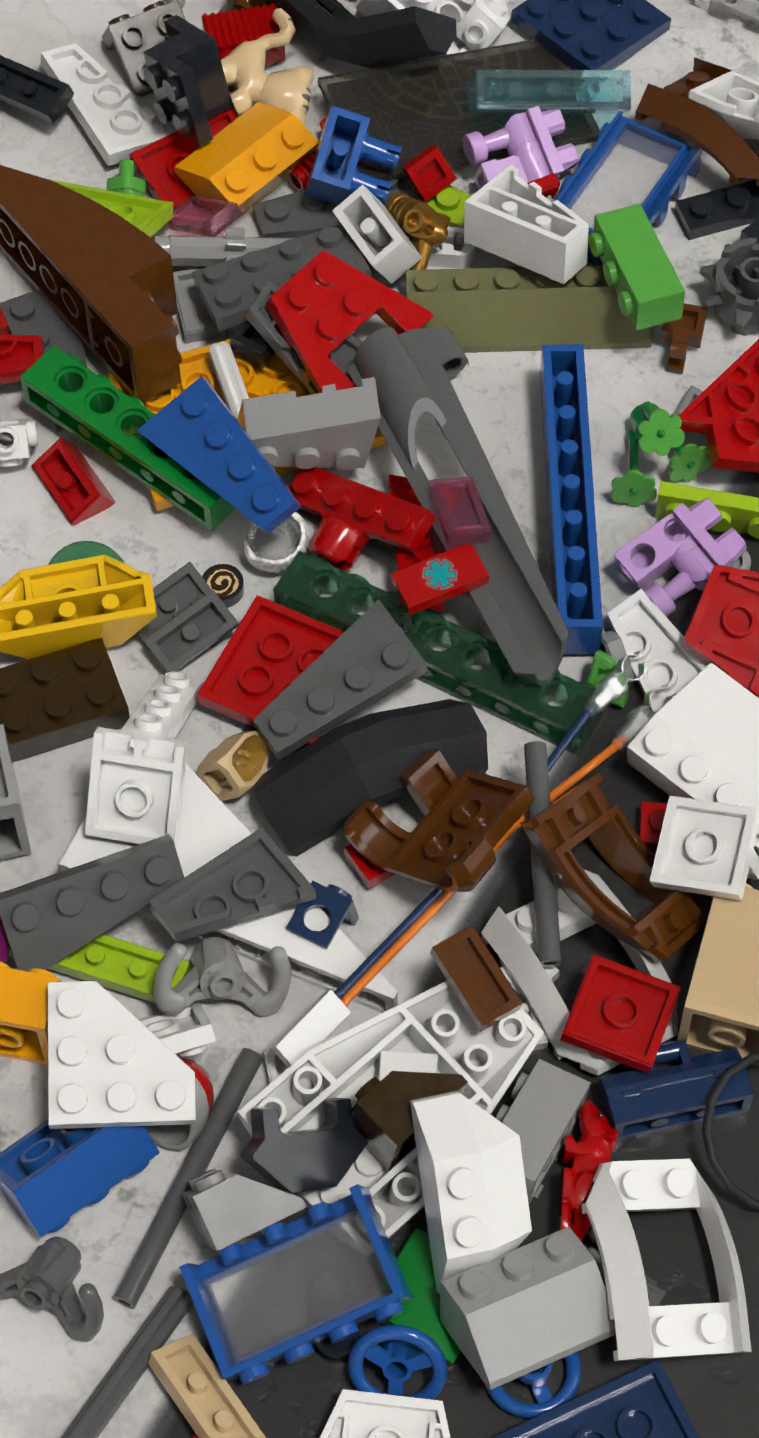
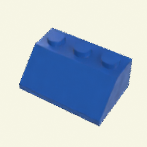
[0,1119,160,1238]

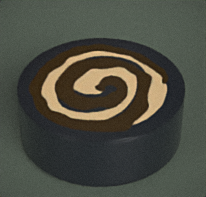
[202,564,244,607]

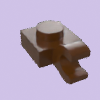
[660,303,708,373]

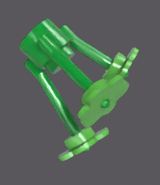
[611,401,711,507]

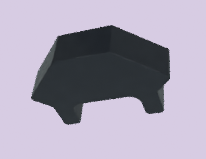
[240,1097,368,1193]

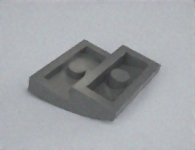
[136,562,239,672]

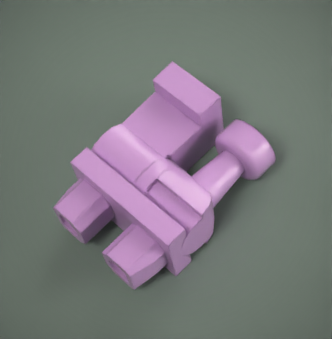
[462,105,579,189]
[614,498,747,617]

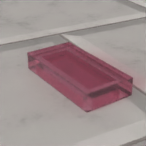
[167,196,243,237]
[429,477,492,546]

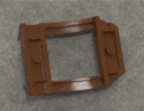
[635,57,759,186]
[520,772,707,962]

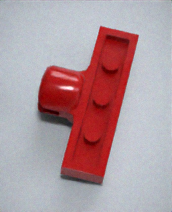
[288,467,436,571]

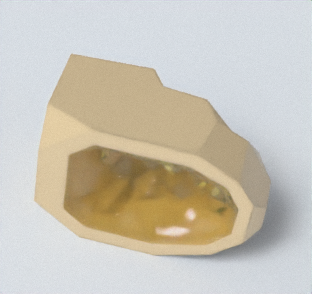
[198,731,270,801]

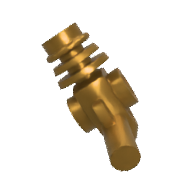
[384,193,451,270]

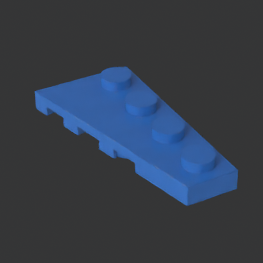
[137,376,302,534]

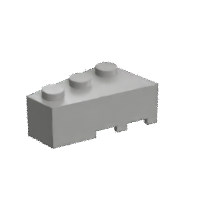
[496,1059,591,1204]

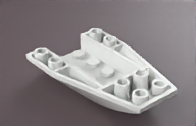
[237,980,544,1257]

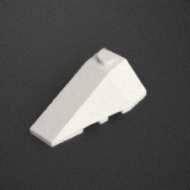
[688,71,759,140]

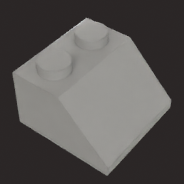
[181,1168,307,1251]

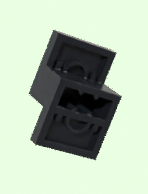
[143,15,233,146]

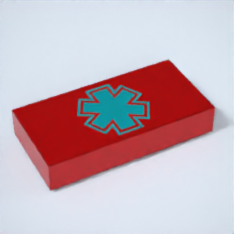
[391,541,489,615]

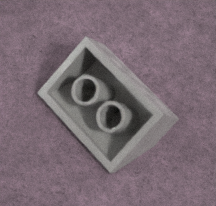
[440,1227,616,1390]

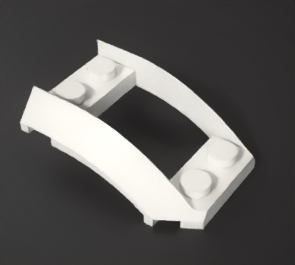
[481,870,678,1075]
[581,1159,752,1361]

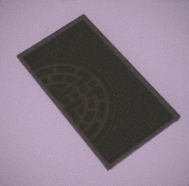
[318,39,600,181]

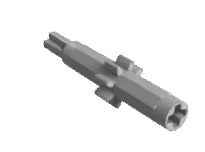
[154,227,296,266]

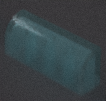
[466,70,631,114]

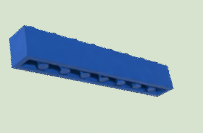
[540,344,603,654]

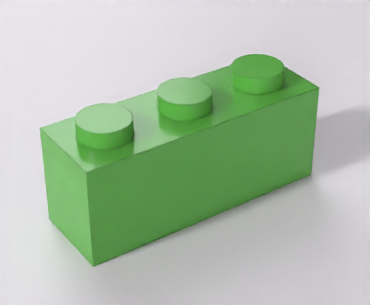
[589,203,685,331]

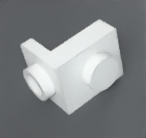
[456,0,511,55]

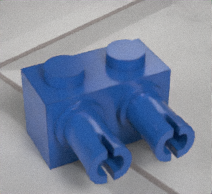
[304,105,402,205]

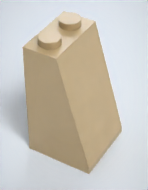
[677,883,759,1067]

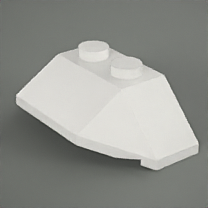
[410,1091,532,1294]

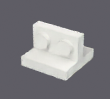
[650,795,759,901]

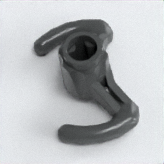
[0,1237,104,1342]

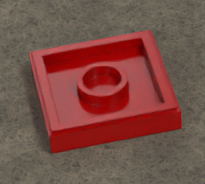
[560,954,681,1074]

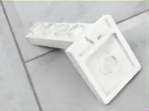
[85,671,203,847]

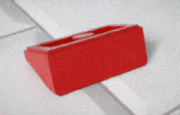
[31,437,116,525]

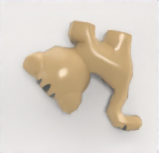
[221,8,314,127]

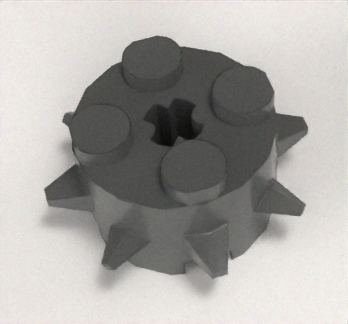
[699,238,759,336]

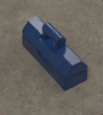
[598,1039,754,1141]

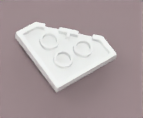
[48,981,196,1129]

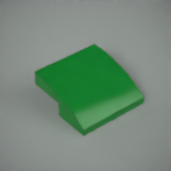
[370,1228,461,1365]

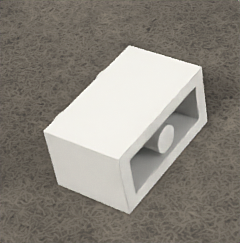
[332,185,422,284]

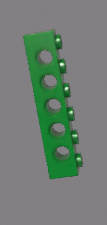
[20,345,235,531]

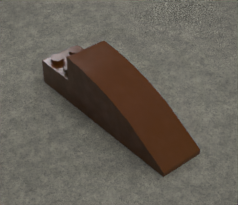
[0,165,182,403]

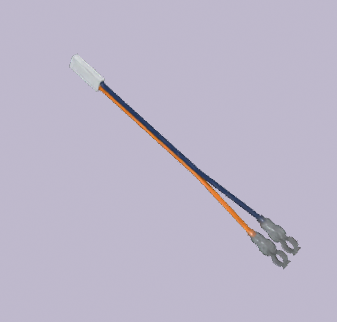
[270,651,676,1068]

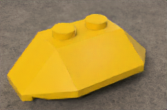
[0,555,157,659]

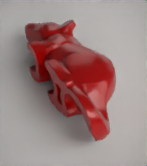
[559,1101,619,1242]

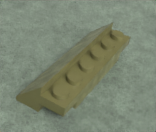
[406,265,651,353]

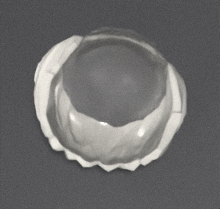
[244,512,309,574]

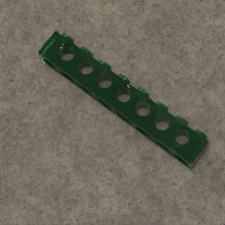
[273,551,605,756]

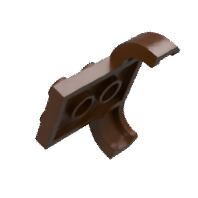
[344,768,535,892]

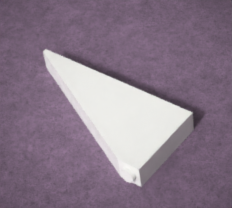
[59,764,398,1013]

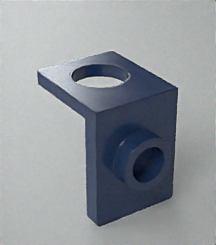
[287,880,359,949]

